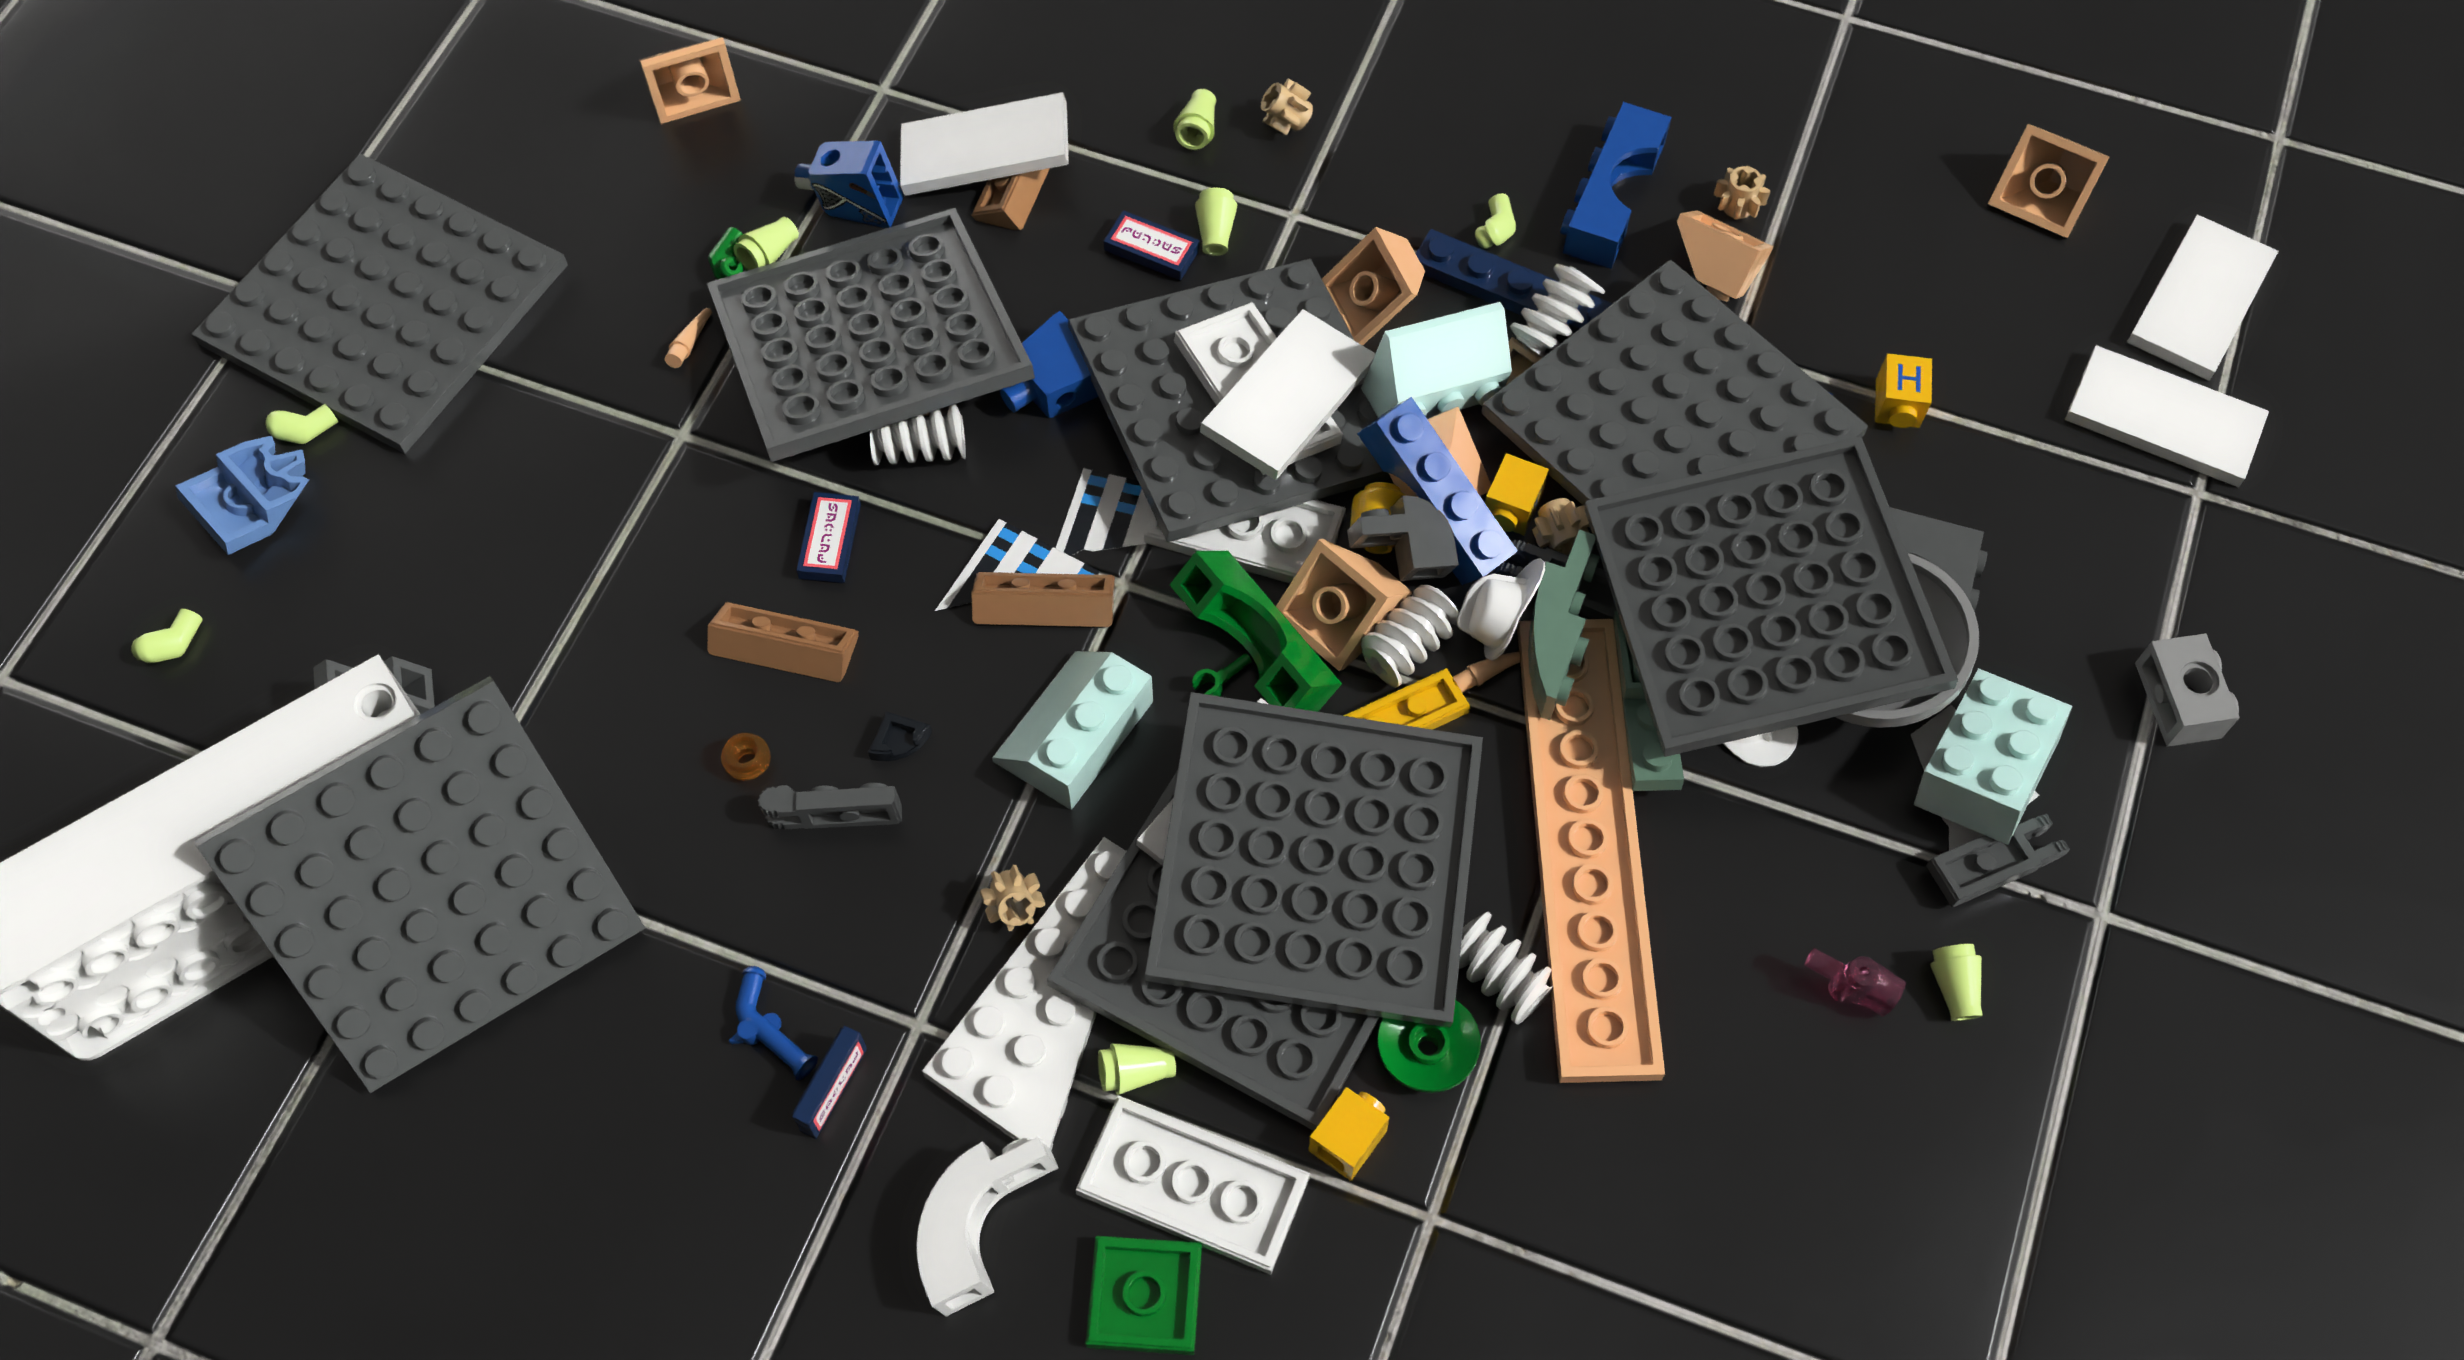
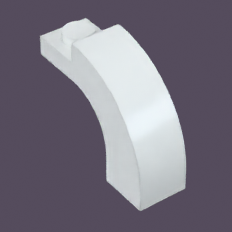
[917,1136,1058,1316]

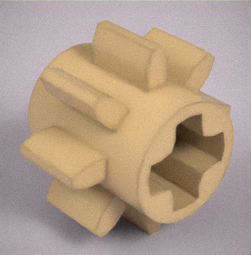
[1261,79,1313,135]
[1714,165,1770,219]
[1532,498,1590,555]
[980,865,1045,931]

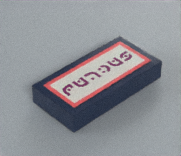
[1104,210,1200,281]
[796,492,861,583]
[792,1025,867,1139]

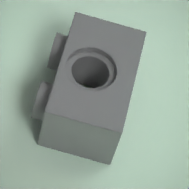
[2135,633,2240,747]

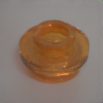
[721,733,771,780]

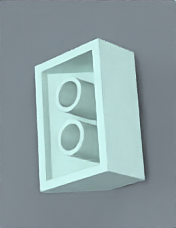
[1361,302,1512,418]
[992,651,1153,810]

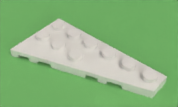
[922,837,1127,1150]

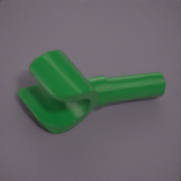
[1192,653,1252,697]

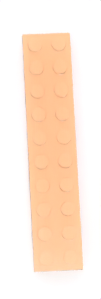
[1517,619,1665,1083]

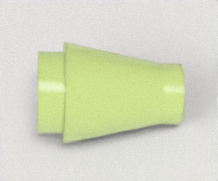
[1173,89,1216,150]
[1195,188,1237,256]
[734,217,799,271]
[1930,944,1983,1021]
[1098,1043,1176,1095]

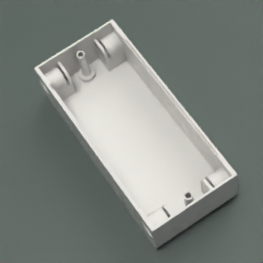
[0,654,421,1061]

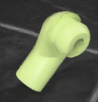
[1475,194,1516,249]
[266,404,338,444]
[131,609,203,663]

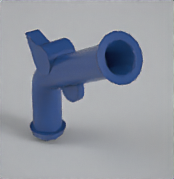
[728,966,818,1081]

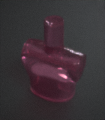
[1804,948,1906,1017]

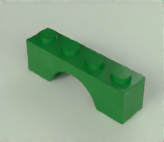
[1170,551,1342,712]

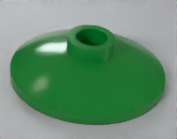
[1378,1000,1481,1093]

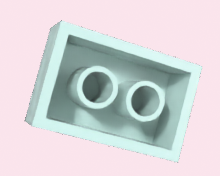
[1914,668,2072,845]

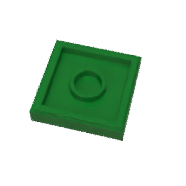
[1086,1236,1202,1355]

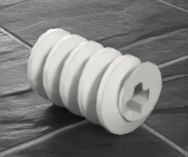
[1510,264,1605,358]
[870,404,966,465]
[1361,585,1459,688]
[1459,912,1553,1025]

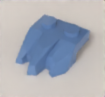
[175,436,309,555]

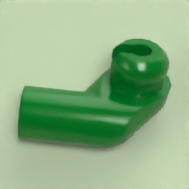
[708,227,743,280]

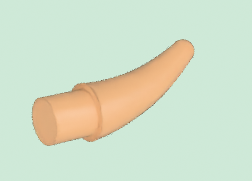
[665,308,712,368]
[1453,652,1520,693]

